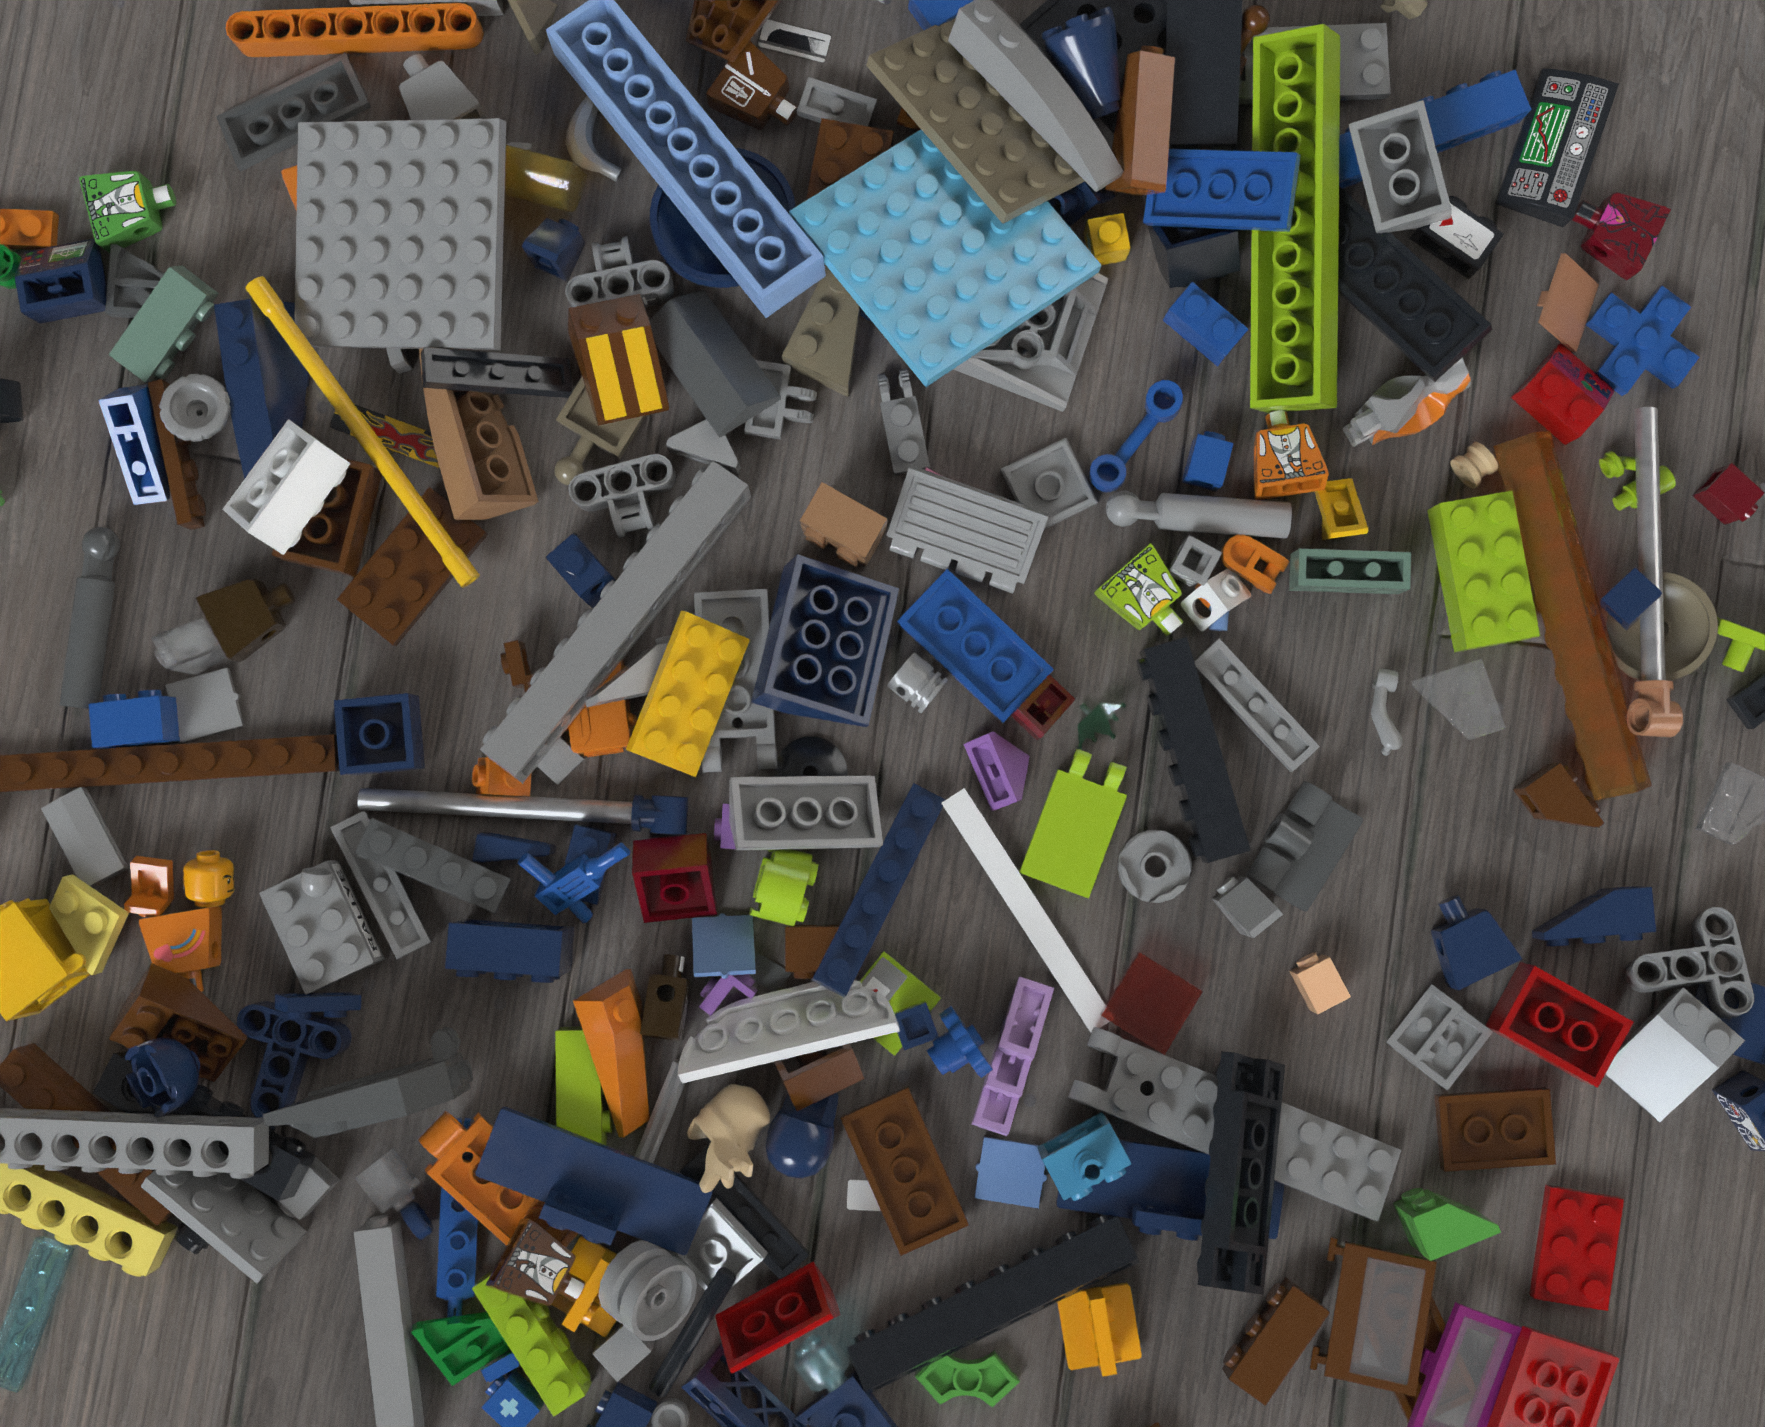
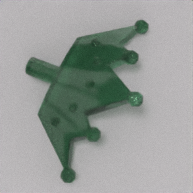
[1077,702,1126,750]

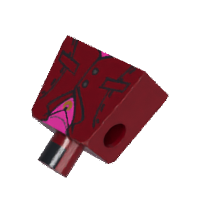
[1572,192,1671,280]

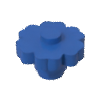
[927,1006,993,1078]

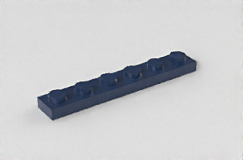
[812,783,945,998]

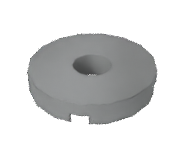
[1117,830,1192,903]

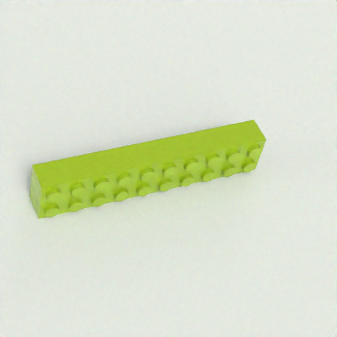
[1250,24,1340,413]

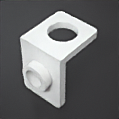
[1181,569,1252,631]

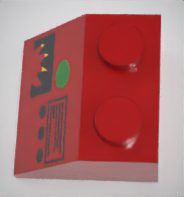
[1510,343,1615,445]

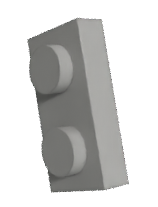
[797,77,877,127]

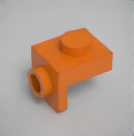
[472,757,532,797]
[124,856,174,917]

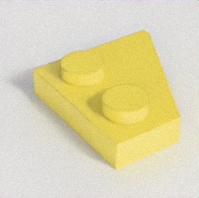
[49,874,129,976]

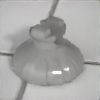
[159,374,231,442]

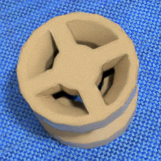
[1450,442,1498,489]

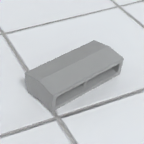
[41,787,129,888]

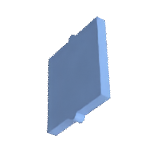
[692,913,756,979]
[974,1136,1047,1209]

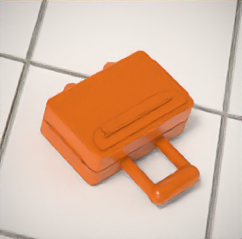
[564,659,637,757]

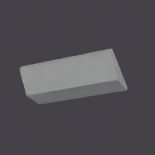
[729,776,883,850]

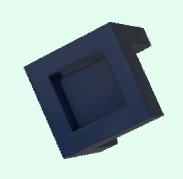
[1599,568,1662,631]

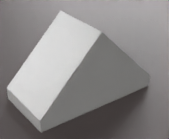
[666,419,741,475]

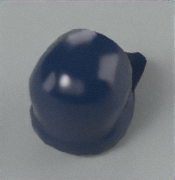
[765,1092,838,1179]

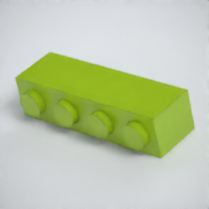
[555,1026,613,1148]

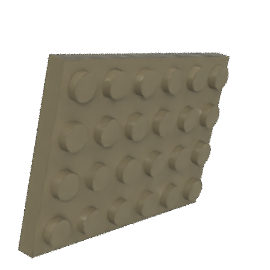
[866,17,1085,224]

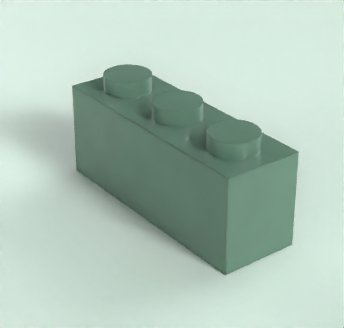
[109,265,219,383]
[1289,548,1411,594]

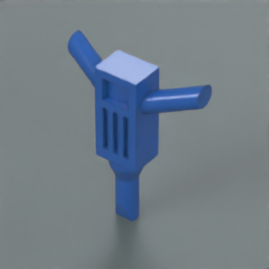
[518,842,630,924]

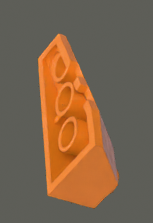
[573,969,650,1138]

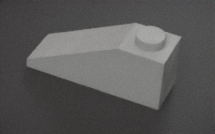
[585,635,671,707]

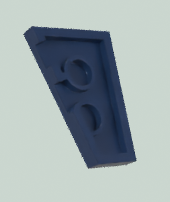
[795,1371,898,1427]

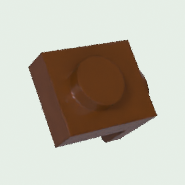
[500,640,534,693]

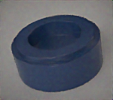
[400,1201,434,1240]

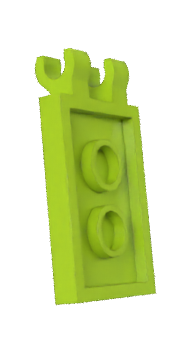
[1019,749,1127,899]

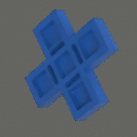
[1586,286,1700,396]

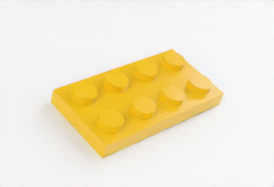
[626,611,750,777]

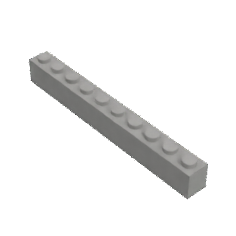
[480,461,752,784]

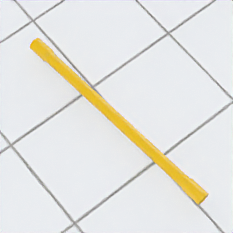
[245,276,480,588]

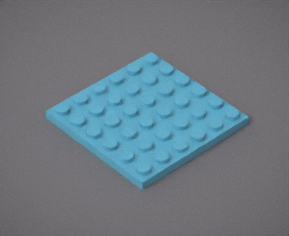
[789,130,1102,387]

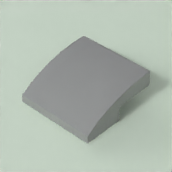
[1386,984,1493,1091]

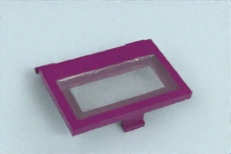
[1407,1302,1522,1427]

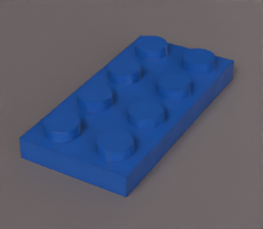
[1143,149,1301,232]
[897,569,1054,723]

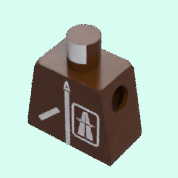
[706,41,798,130]

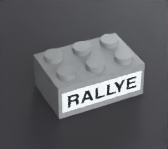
[259,860,385,995]

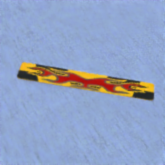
[330,404,440,468]

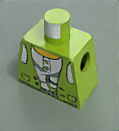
[1094,543,1183,636]

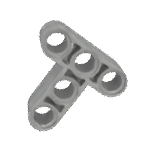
[1625,907,1754,1019]

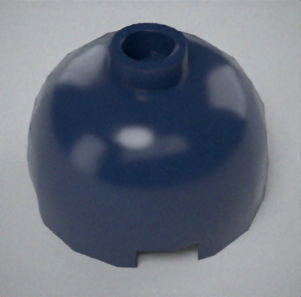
[125,1037,200,1118]

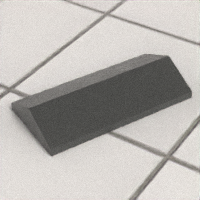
[216,53,371,172]
[649,290,781,438]

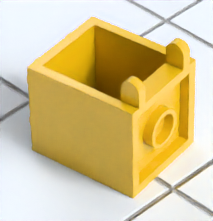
[0,898,91,1021]

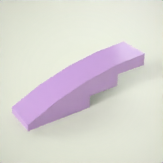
[972,977,1054,1136]

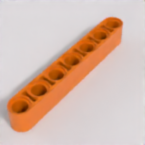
[225,3,484,57]

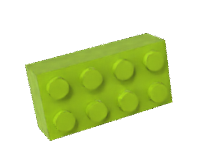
[1427,491,1540,652]

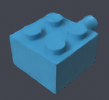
[1037,1112,1131,1201]

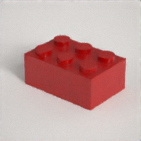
[1485,962,1634,1088]

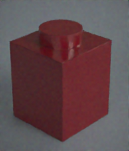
[1692,463,1765,525]

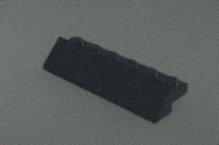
[1197,1051,1285,1295]

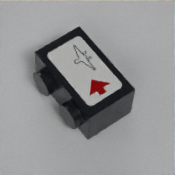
[1409,196,1504,279]

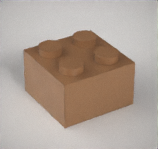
[800,482,887,568]

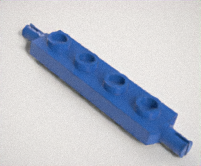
[436,1118,478,1317]

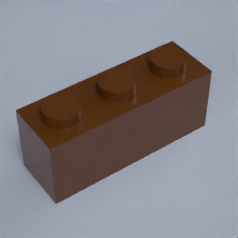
[1222,1277,1330,1406]

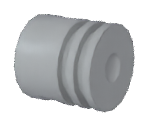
[887,652,948,714]

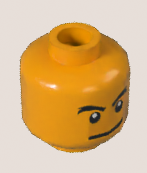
[183,850,235,907]

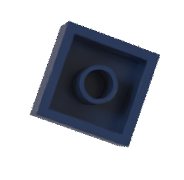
[334,693,425,776]

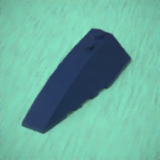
[214,299,310,478]

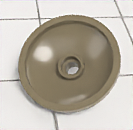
[1598,572,1718,681]

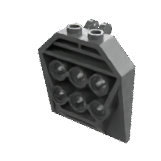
[263,1026,473,1138]

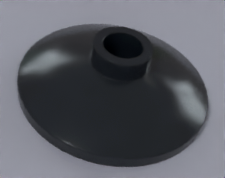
[774,736,848,777]

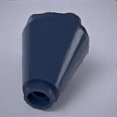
[1040,6,1121,120]

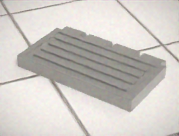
[886,465,1049,594]

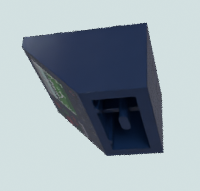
[15,238,107,324]

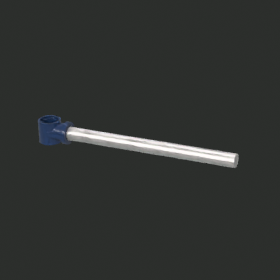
[358,788,688,834]

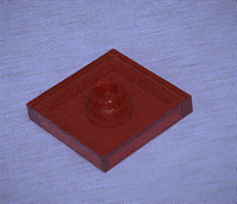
[1100,952,1203,1055]

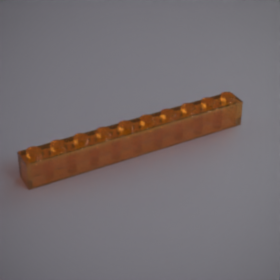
[1493,431,1652,801]

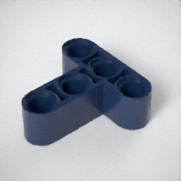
[237,1001,352,1118]

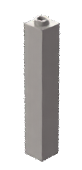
[354,1215,425,1427]

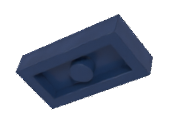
[275,992,361,1019]

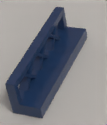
[681,1344,807,1427]

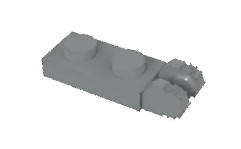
[877,369,930,476]

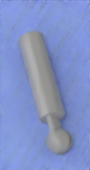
[1106,490,1292,539]

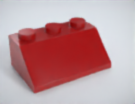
[715,1261,841,1374]

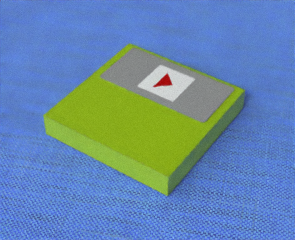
[859,951,941,1056]

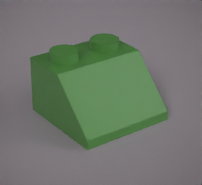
[1393,1188,1501,1261]

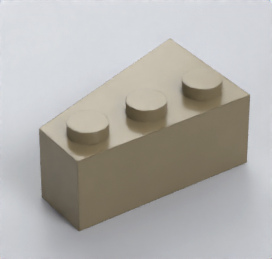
[782,267,860,397]

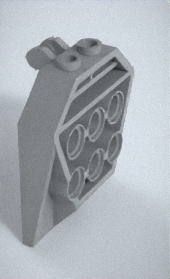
[953,273,1109,412]

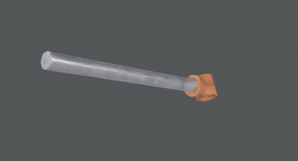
[1627,407,1683,738]

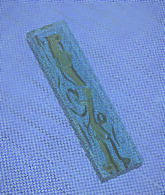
[0,1235,75,1393]

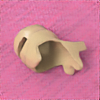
[687,1084,770,1193]

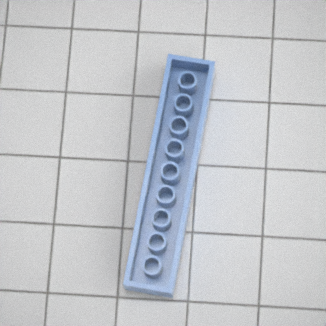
[545,0,826,318]

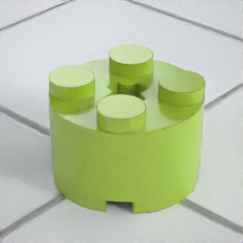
[749,849,819,926]

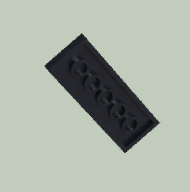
[1338,186,1493,382]

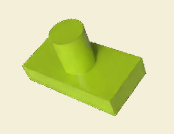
[1717,617,1765,672]

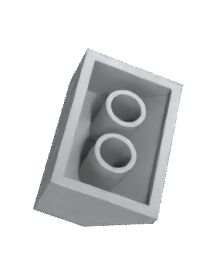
[1348,100,1452,233]

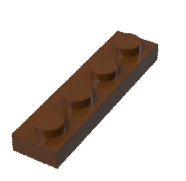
[147,379,206,530]

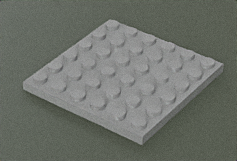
[295,118,506,350]

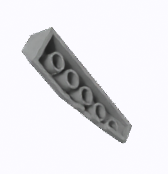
[948,0,1124,192]

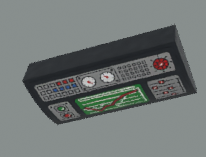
[1495,68,1619,228]

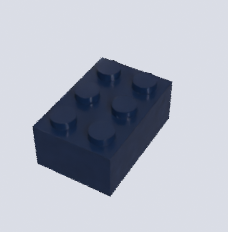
[445,919,575,983]

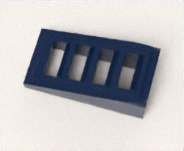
[472,832,557,863]

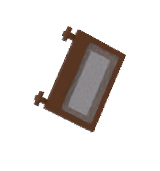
[1310,1237,1437,1396]

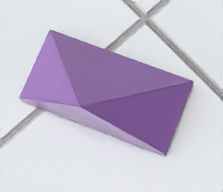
[964,732,1030,811]

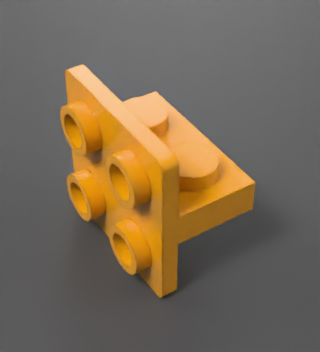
[551,1235,617,1337]
[1057,1283,1142,1377]

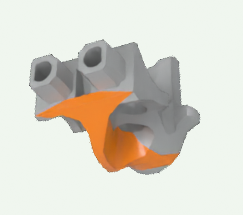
[1343,358,1471,447]

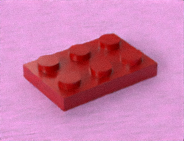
[1529,1184,1624,1311]

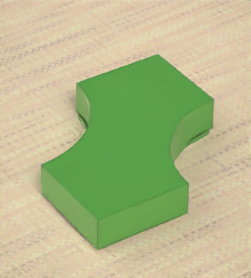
[915,1350,1020,1407]

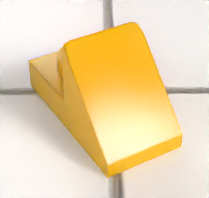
[1315,478,1368,540]

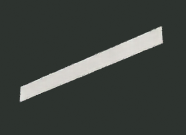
[941,788,1114,1032]

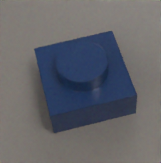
[894,1001,939,1051]

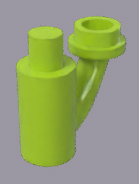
[1599,451,1676,511]

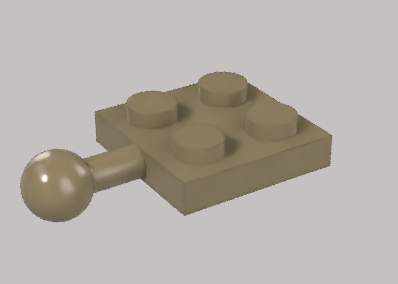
[554,377,647,485]

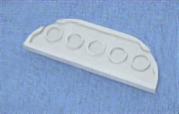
[678,980,900,1083]

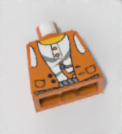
[1253,410,1329,500]

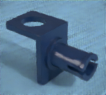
[1048,181,1115,227]

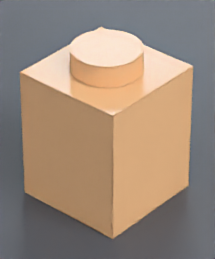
[1289,952,1351,1014]

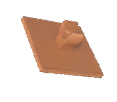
[1537,253,1599,352]

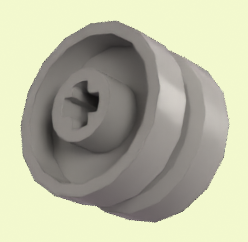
[598,1240,697,1341]

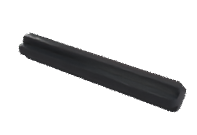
[649,1267,736,1397]

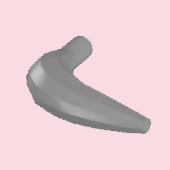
[566,96,622,182]

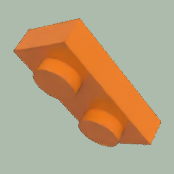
[0,209,59,250]

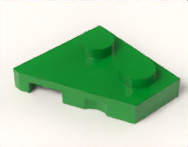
[411,1312,510,1386]

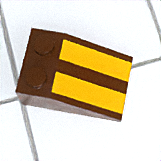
[568,294,669,426]

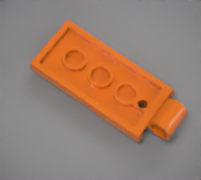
[418,1111,579,1247]

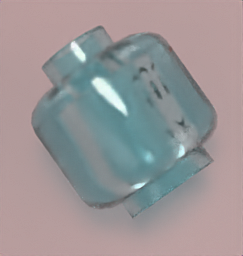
[794,1333,849,1393]

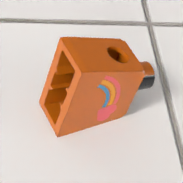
[139,906,222,992]

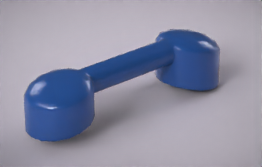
[1090,380,1183,492]

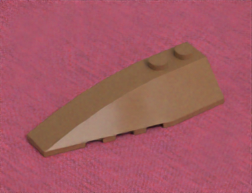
[419,349,539,520]

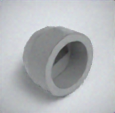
[301,868,333,897]

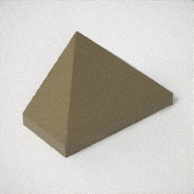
[508,0,558,55]

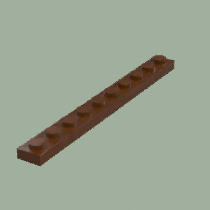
[0,734,340,793]

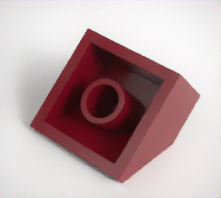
[632,833,717,923]

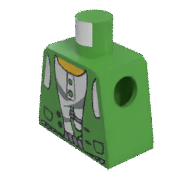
[79,171,177,253]

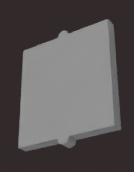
[165,668,244,743]

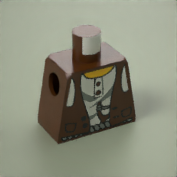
[485,1219,585,1306]

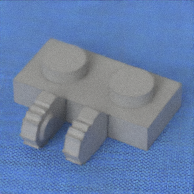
[744,360,817,439]

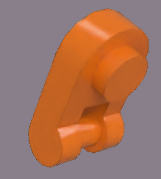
[1221,535,1289,594]

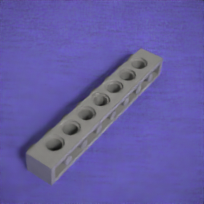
[0,1108,269,1179]

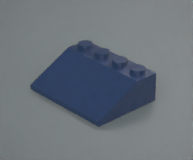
[751,554,899,727]

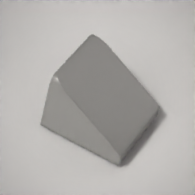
[537,736,585,785]

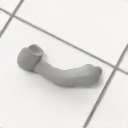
[1371,669,1403,756]

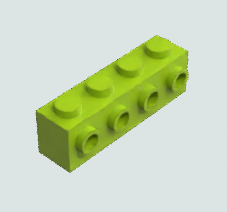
[472,1269,592,1417]

